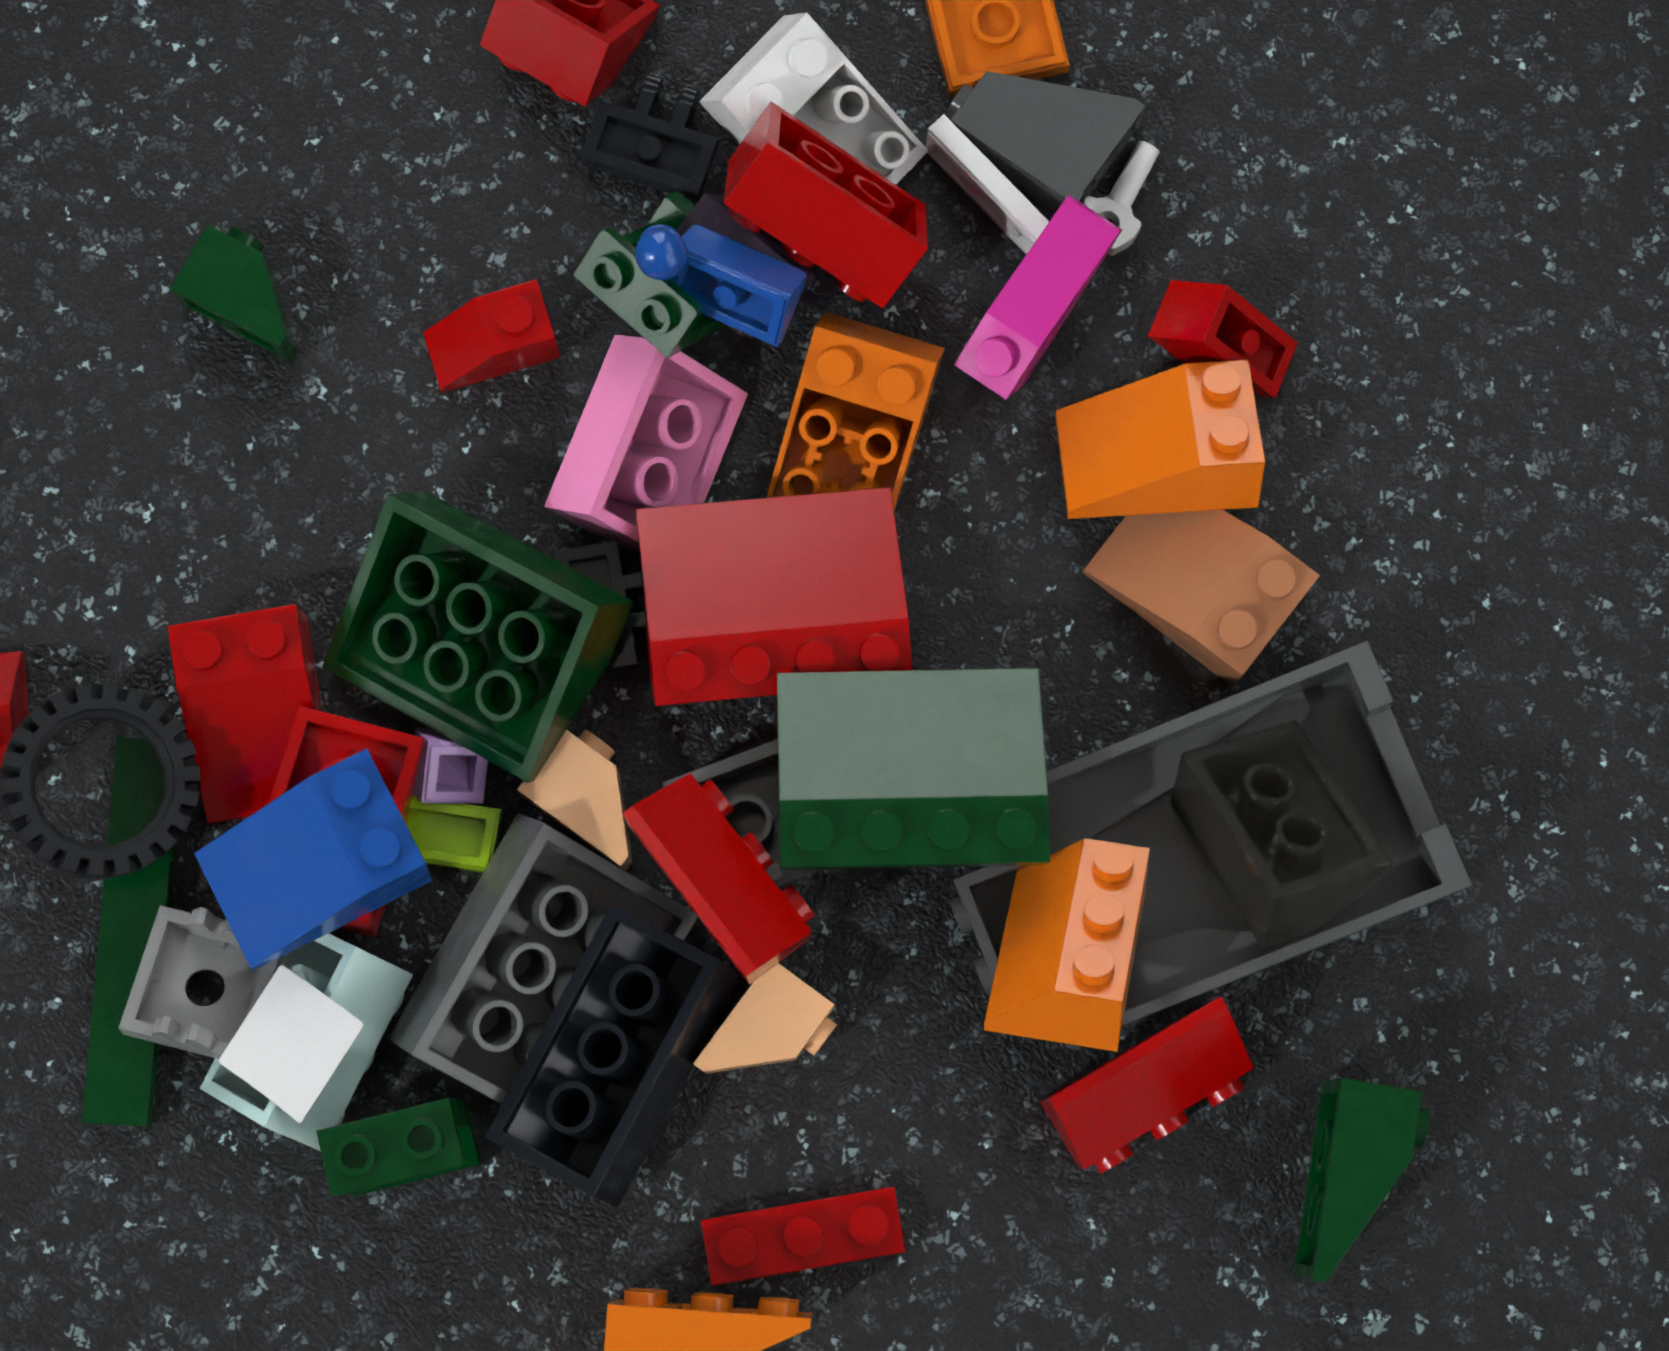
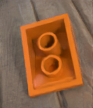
[1055,360,1265,519]

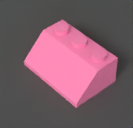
[544,335,748,551]

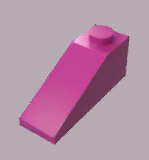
[954,195,1122,400]

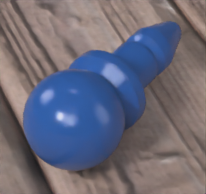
[635,224,688,280]

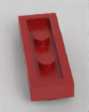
[701,1186,905,1286]

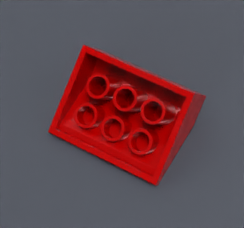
[636,487,913,706]

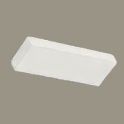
[926,114,1049,255]

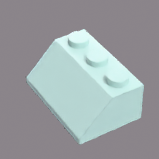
[200,933,413,1151]

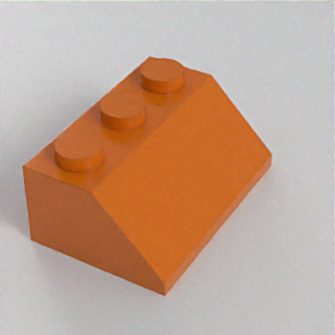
[984,838,1150,1052]

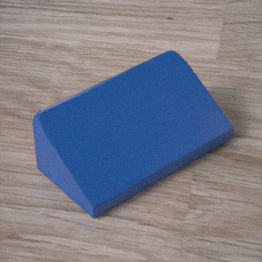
[671,225,807,347]

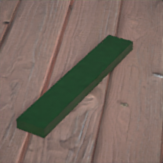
[82,736,177,1127]

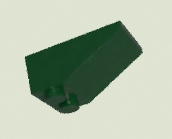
[1293,1078,1429,1282]

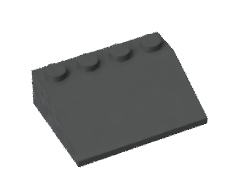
[388,813,698,1104]

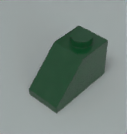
[170,224,297,363]

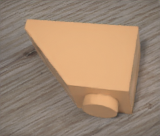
[517,729,633,871]
[693,963,837,1074]

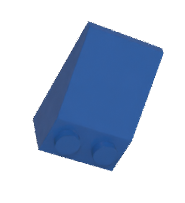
[194,749,432,971]

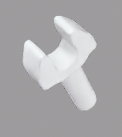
[1083,141,1159,256]

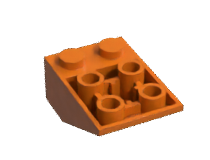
[766,312,945,511]
[604,1288,812,1351]

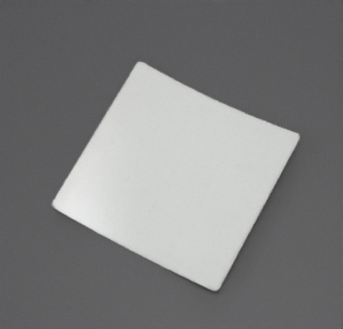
[219,965,364,1123]

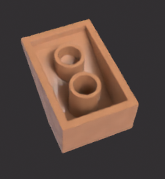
[1082,510,1320,687]

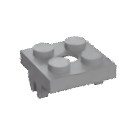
[119,905,284,1059]

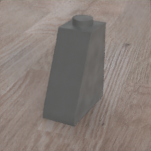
[946,71,1145,213]

